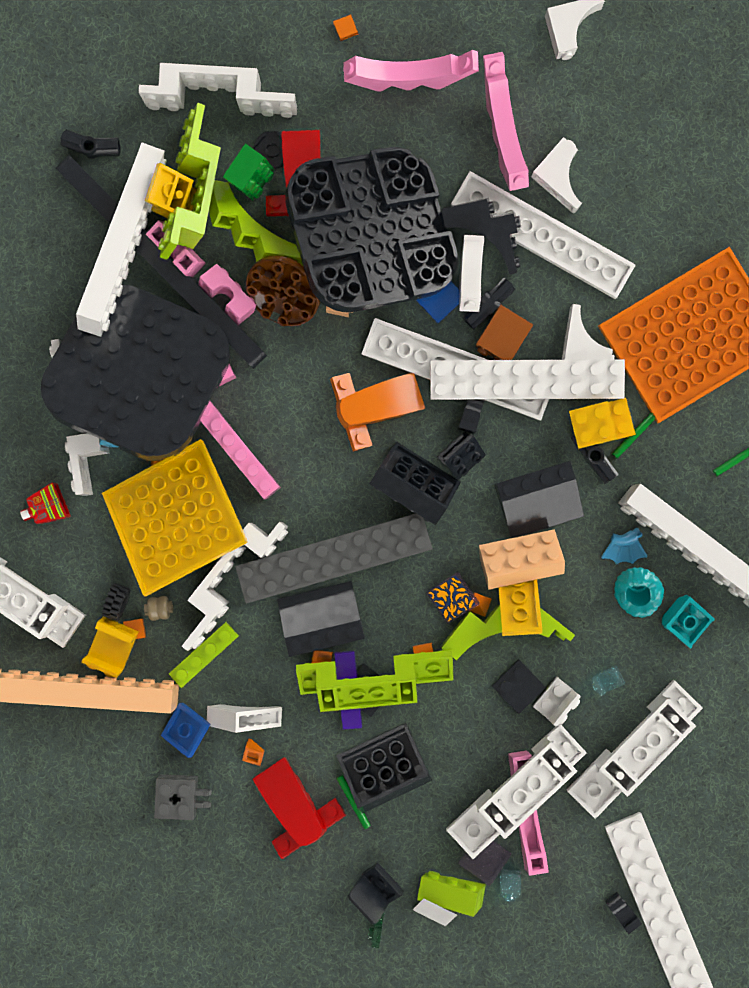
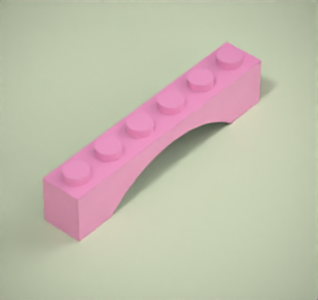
[200,401,281,499]
[508,751,548,876]

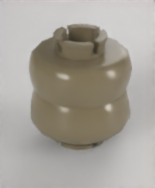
[144,596,173,621]

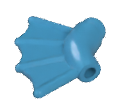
[601,528,647,564]

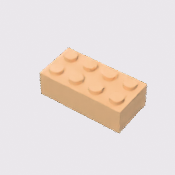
[479,529,565,590]

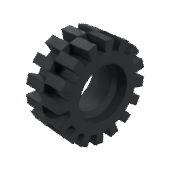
[102,583,131,621]

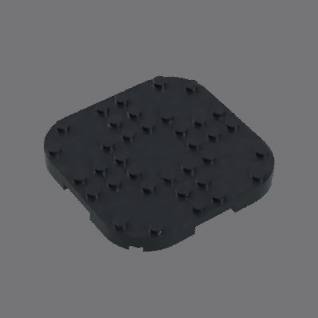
[285,147,458,312]
[41,284,230,461]

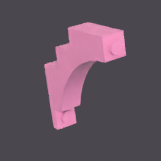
[343,50,479,91]
[483,52,529,191]

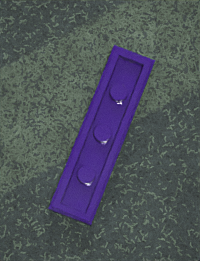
[335,651,362,729]

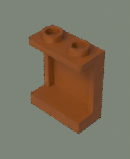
[475,305,533,360]

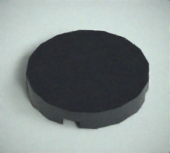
[254,131,284,169]

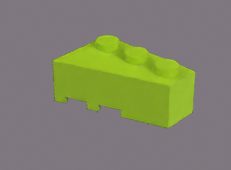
[417,871,486,917]

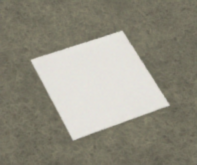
[413,899,457,926]

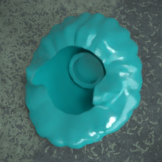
[614,567,664,618]

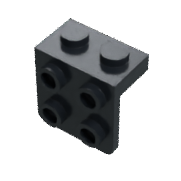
[348,863,404,925]

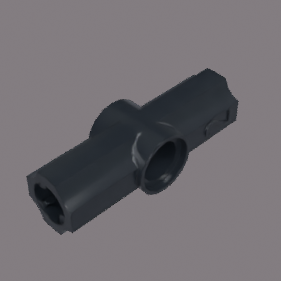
[463,278,515,330]
[571,434,618,484]

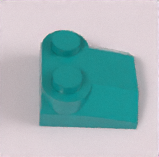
[662,595,715,649]

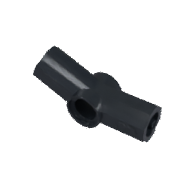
[60,129,121,159]

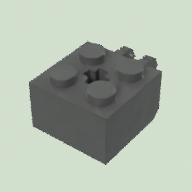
[154,774,212,820]

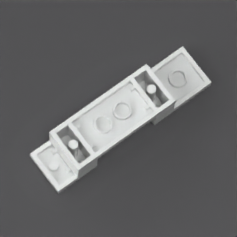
[139,63,297,118]
[49,339,109,496]
[182,522,288,651]
[0,557,86,648]
[567,680,702,819]
[446,724,586,859]

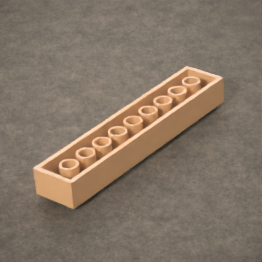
[0,669,179,713]

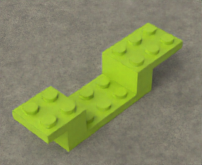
[158,103,221,260]
[296,650,453,712]

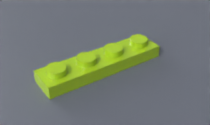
[169,622,239,688]

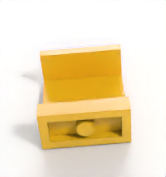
[81,616,139,678]

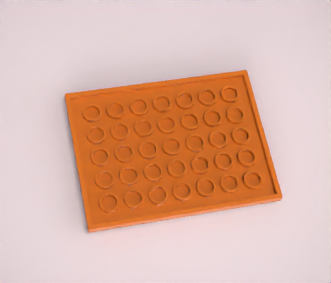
[598,247,749,424]

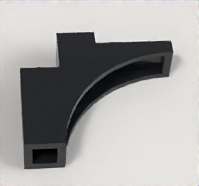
[442,198,521,275]

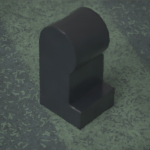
[458,399,484,434]
[605,892,642,935]

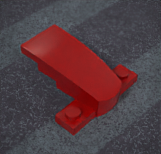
[266,130,321,217]
[253,757,346,859]

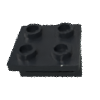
[437,432,486,480]

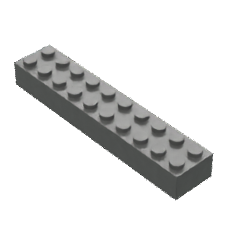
[235,514,432,604]

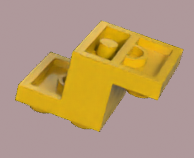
[145,163,197,218]
[569,398,635,449]

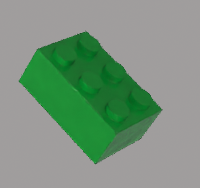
[223,143,275,201]

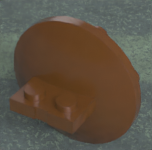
[246,256,320,326]

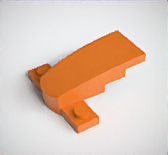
[330,373,425,451]

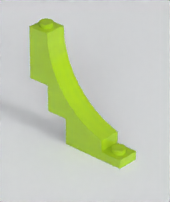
[209,180,303,265]
[440,605,575,660]

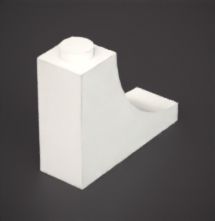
[545,0,605,60]
[531,137,582,214]
[459,235,484,312]
[562,304,614,360]
[207,705,282,733]

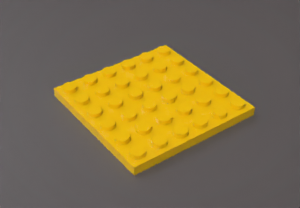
[102,439,248,596]

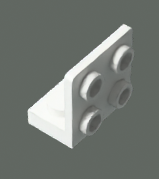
[533,676,581,727]

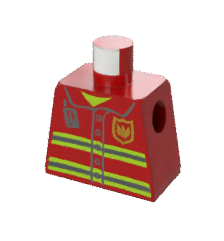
[20,483,71,524]

